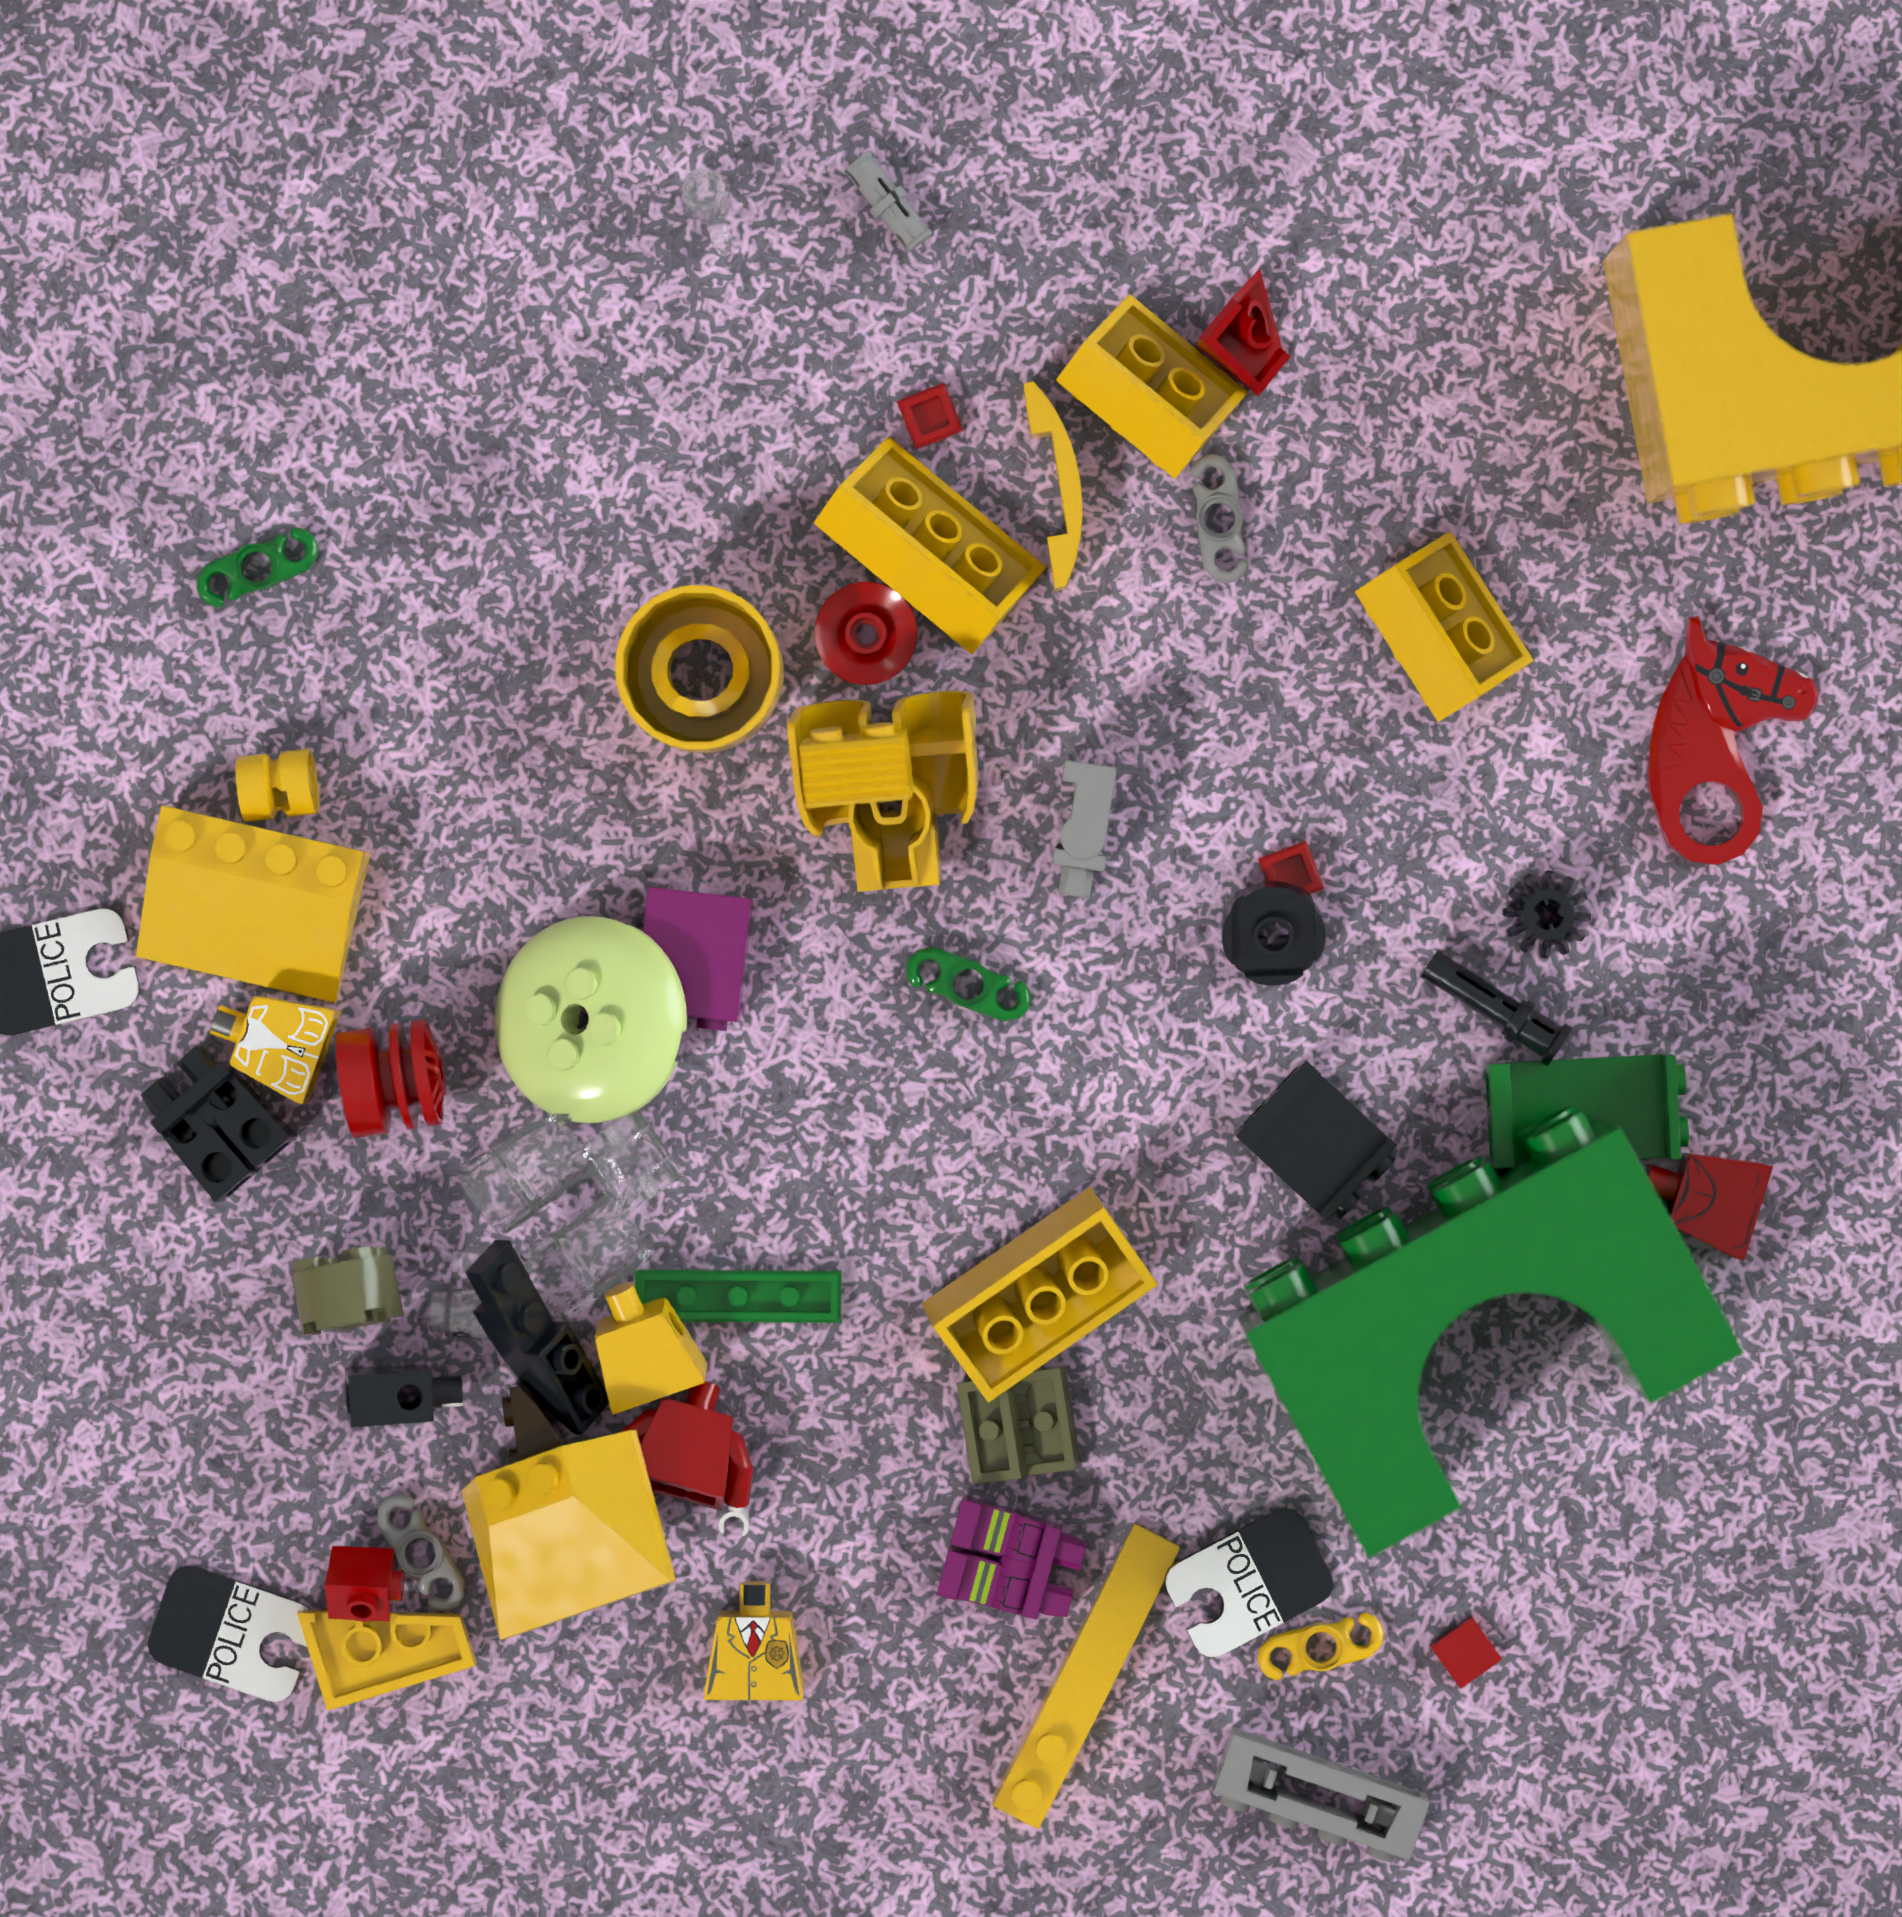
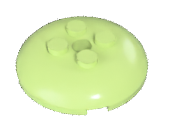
[494,916,687,1123]

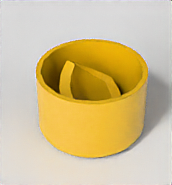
[615,585,784,753]

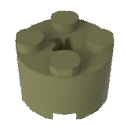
[291,1246,404,1336]

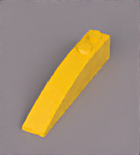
[992,1523,1180,1830]

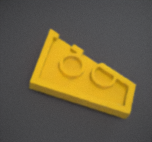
[297,1610,477,1711]

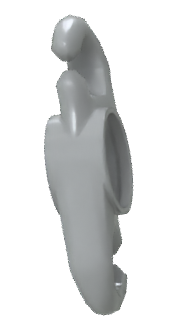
[1190,454,1249,583]
[377,1494,465,1612]

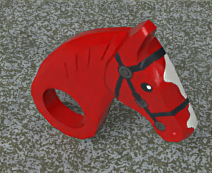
[1648,616,1819,865]

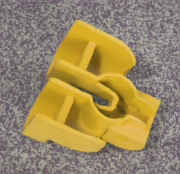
[787,690,979,892]

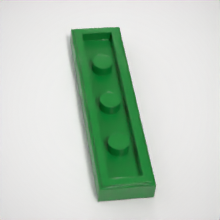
[635,1269,842,1323]

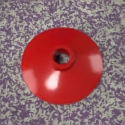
[814,582,918,685]

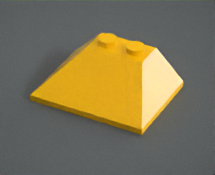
[462,1430,676,1640]

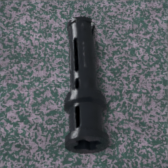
[1420,949,1572,1066]

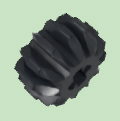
[1501,870,1591,958]

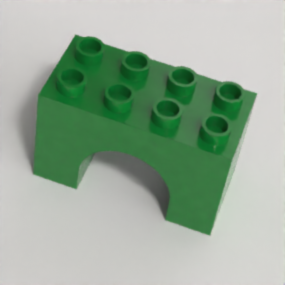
[1238,1106,1745,1559]

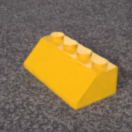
[813,436,1047,655]
[921,1186,1158,1403]

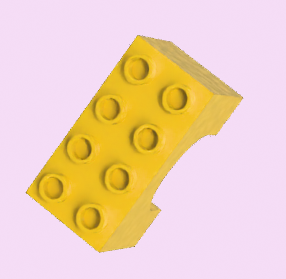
[1603,214,1902,525]

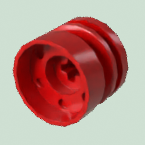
[335,1019,446,1138]

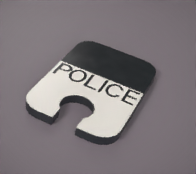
[0,909,140,1035]
[1164,1508,1333,1657]
[148,1565,311,1702]

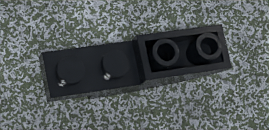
[465,1240,609,1435]

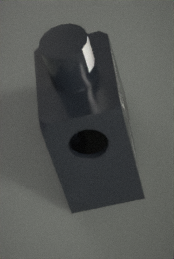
[345,1364,463,1428]

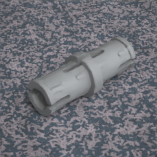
[844,151,933,254]

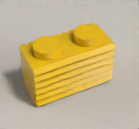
[799,722,914,808]

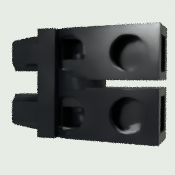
[141,1046,298,1203]

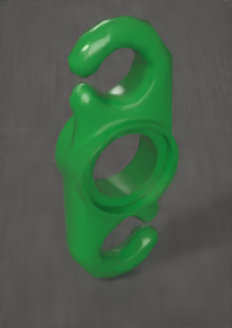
[196,527,318,608]
[906,947,1031,1022]

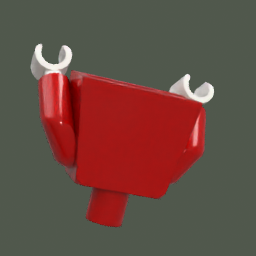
[620,1381,753,1536]

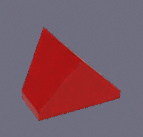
[1196,268,1291,396]

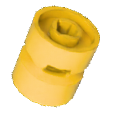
[235,748,319,822]

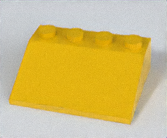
[136,805,371,1003]

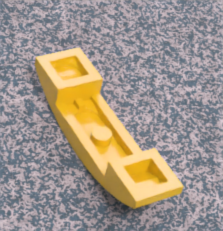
[1023,381,1082,591]

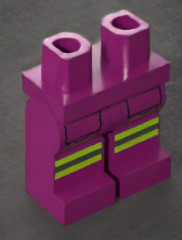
[936,1494,1087,1620]

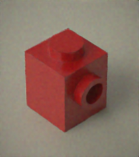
[325,1546,404,1622]

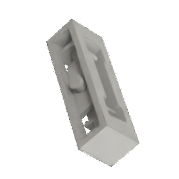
[1212,1727,1430,1863]

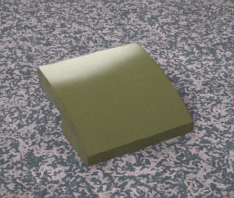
[956,1365,1082,1485]

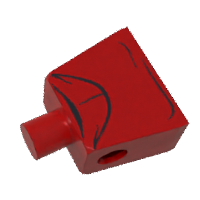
[1646,1153,1773,1261]

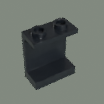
[1234,1059,1397,1221]

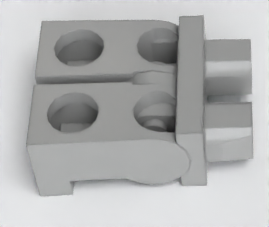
[1052,760,1117,898]

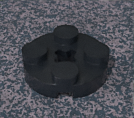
[1221,881,1326,986]

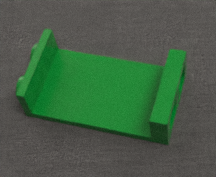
[1485,1054,1689,1169]

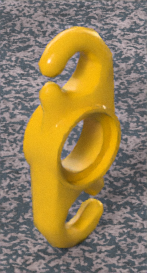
[1257,1612,1384,1681]

